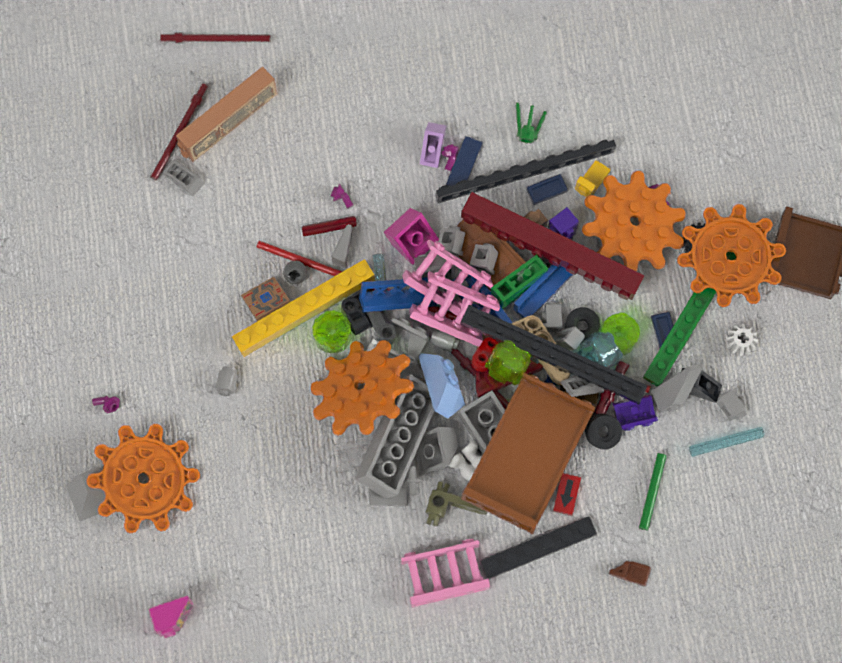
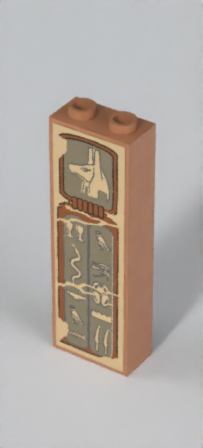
[176,66,277,162]

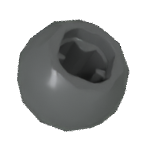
[283,261,307,284]

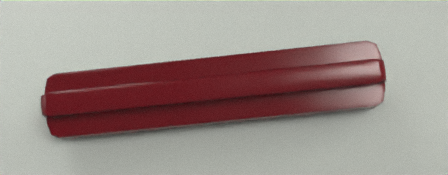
[301,216,357,237]

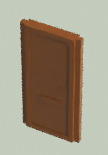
[457,220,526,291]

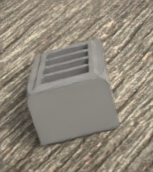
[162,159,204,196]
[332,224,352,268]
[552,327,585,350]
[561,376,603,397]

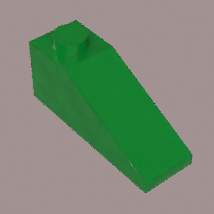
[491,255,548,309]

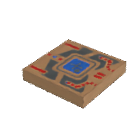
[241,277,290,321]

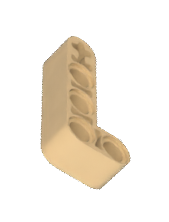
[512,315,570,385]

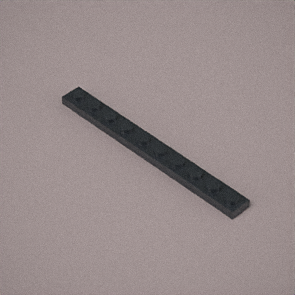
[435,139,616,204]
[461,305,647,405]

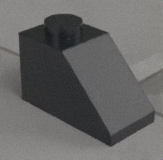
[682,368,722,403]

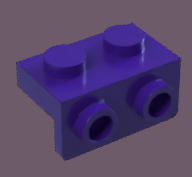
[612,395,658,431]

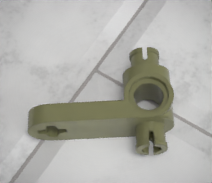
[425,481,487,527]

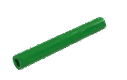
[639,453,667,531]

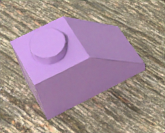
[420,122,446,168]

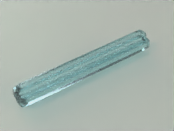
[689,427,764,457]

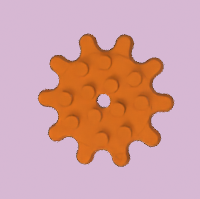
[582,171,686,271]
[677,204,786,307]
[311,340,414,436]
[86,424,200,533]

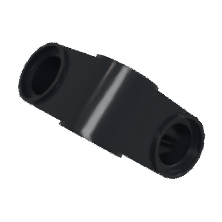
[341,289,372,336]

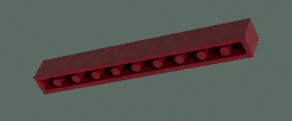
[461,192,645,300]

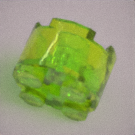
[312,310,352,353]
[600,312,640,356]
[485,340,531,385]

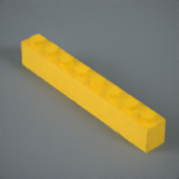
[232,259,376,357]

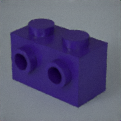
[548,207,579,240]

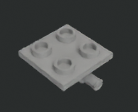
[392,317,431,366]
[369,467,419,507]

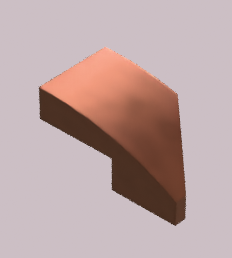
[609,561,651,587]

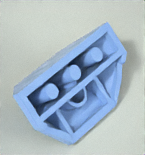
[419,353,465,418]

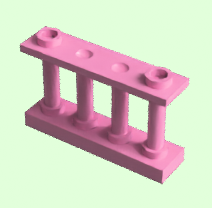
[402,240,494,316]
[409,271,500,347]
[401,538,490,607]

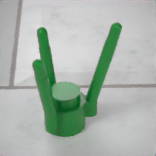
[516,102,547,144]

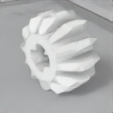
[725,324,759,357]

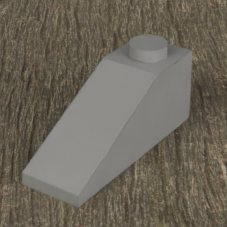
[651,364,703,413]

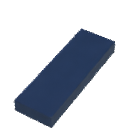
[446,136,483,186]

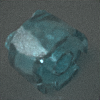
[577,332,623,369]

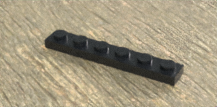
[480,516,597,580]

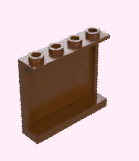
[771,206,842,299]

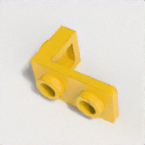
[575,160,610,197]

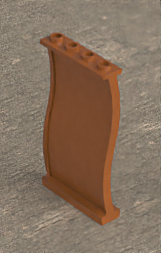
[461,373,595,534]

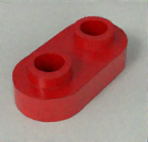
[471,337,501,372]

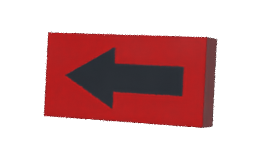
[553,473,581,516]

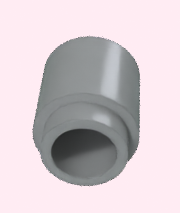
[430,329,460,352]
[215,366,238,396]

